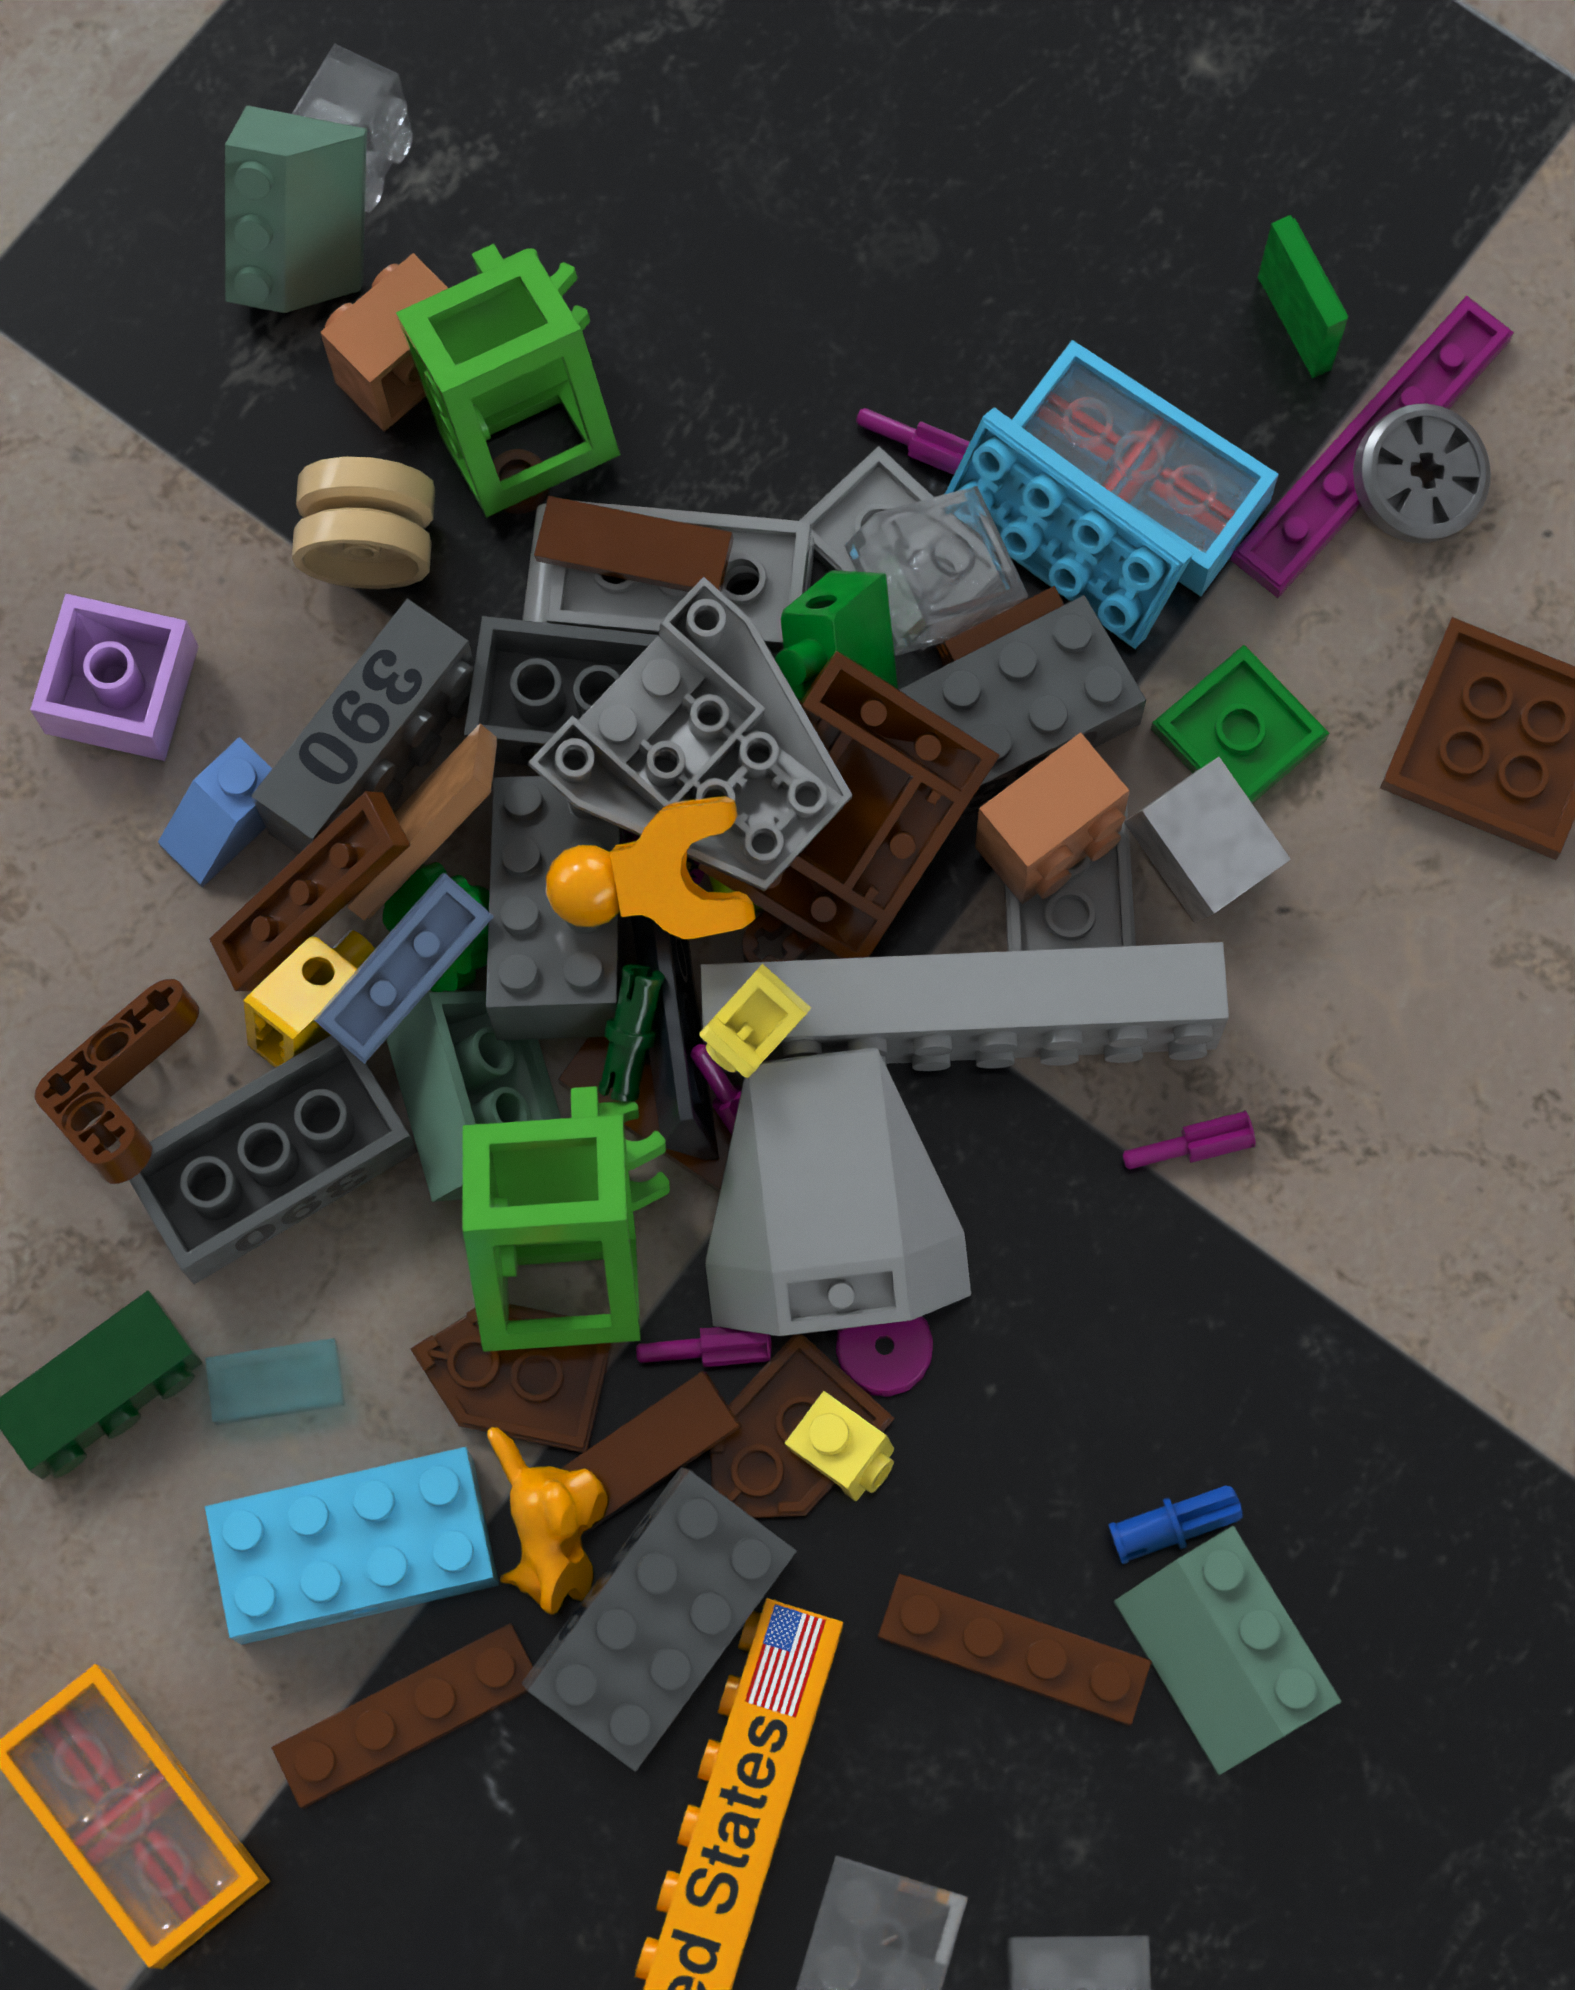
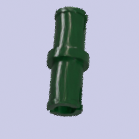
[598,964,664,1102]

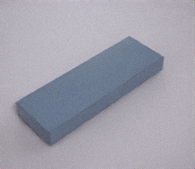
[313,873,494,1064]

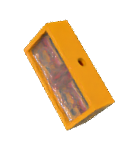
[0,1664,270,1969]

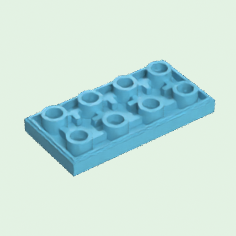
[940,407,1194,649]

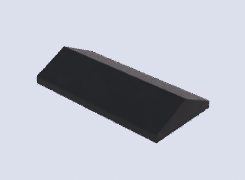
[631,915,719,1160]

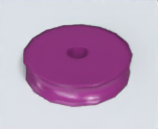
[836,1316,933,1396]

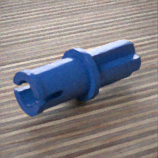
[1108,1486,1243,1565]

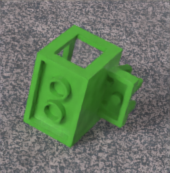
[396,244,620,517]
[463,1086,670,1352]

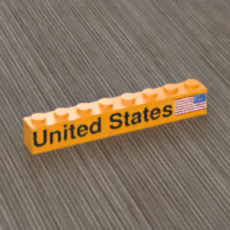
[635,1598,843,1990]

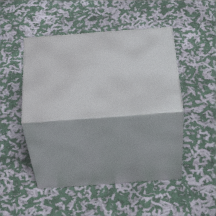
[1124,757,1291,923]

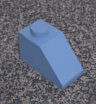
[158,737,272,888]

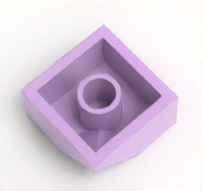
[30,593,199,761]

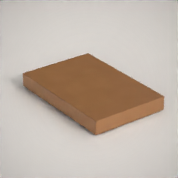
[347,724,497,921]

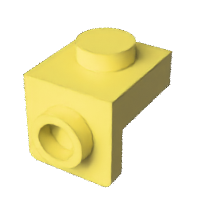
[699,964,811,1078]
[784,1391,894,1501]

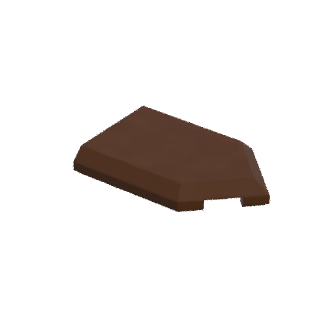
[410,1303,613,1453]
[710,1333,894,1518]

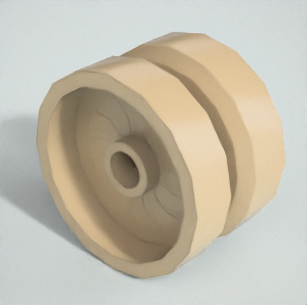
[292,457,435,589]

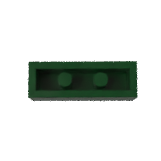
[0,1290,203,1480]

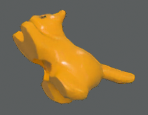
[487,1427,607,1614]

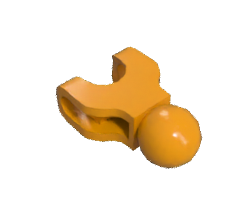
[546,796,756,939]

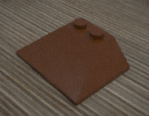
[698,650,1000,959]

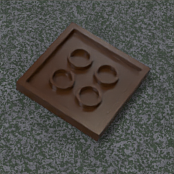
[1380,617,1575,860]

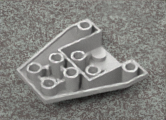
[528,577,852,891]
[705,1047,971,1336]

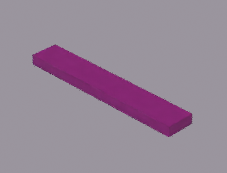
[1230,295,1514,598]

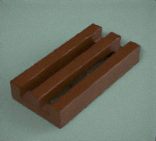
[935,586,1064,666]

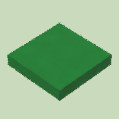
[1258,215,1348,378]
[1151,645,1329,804]

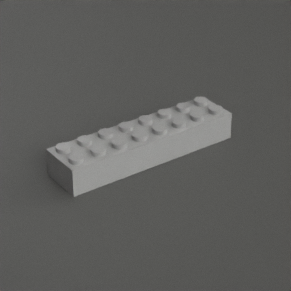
[701,942,1229,1080]

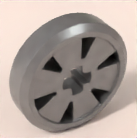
[1353,404,1491,543]

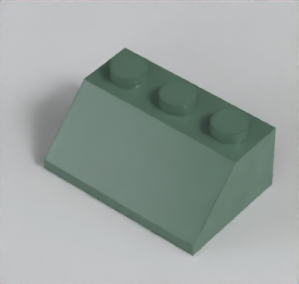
[225,105,367,313]
[386,991,561,1202]
[1114,1526,1341,1776]

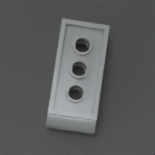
[522,501,815,659]

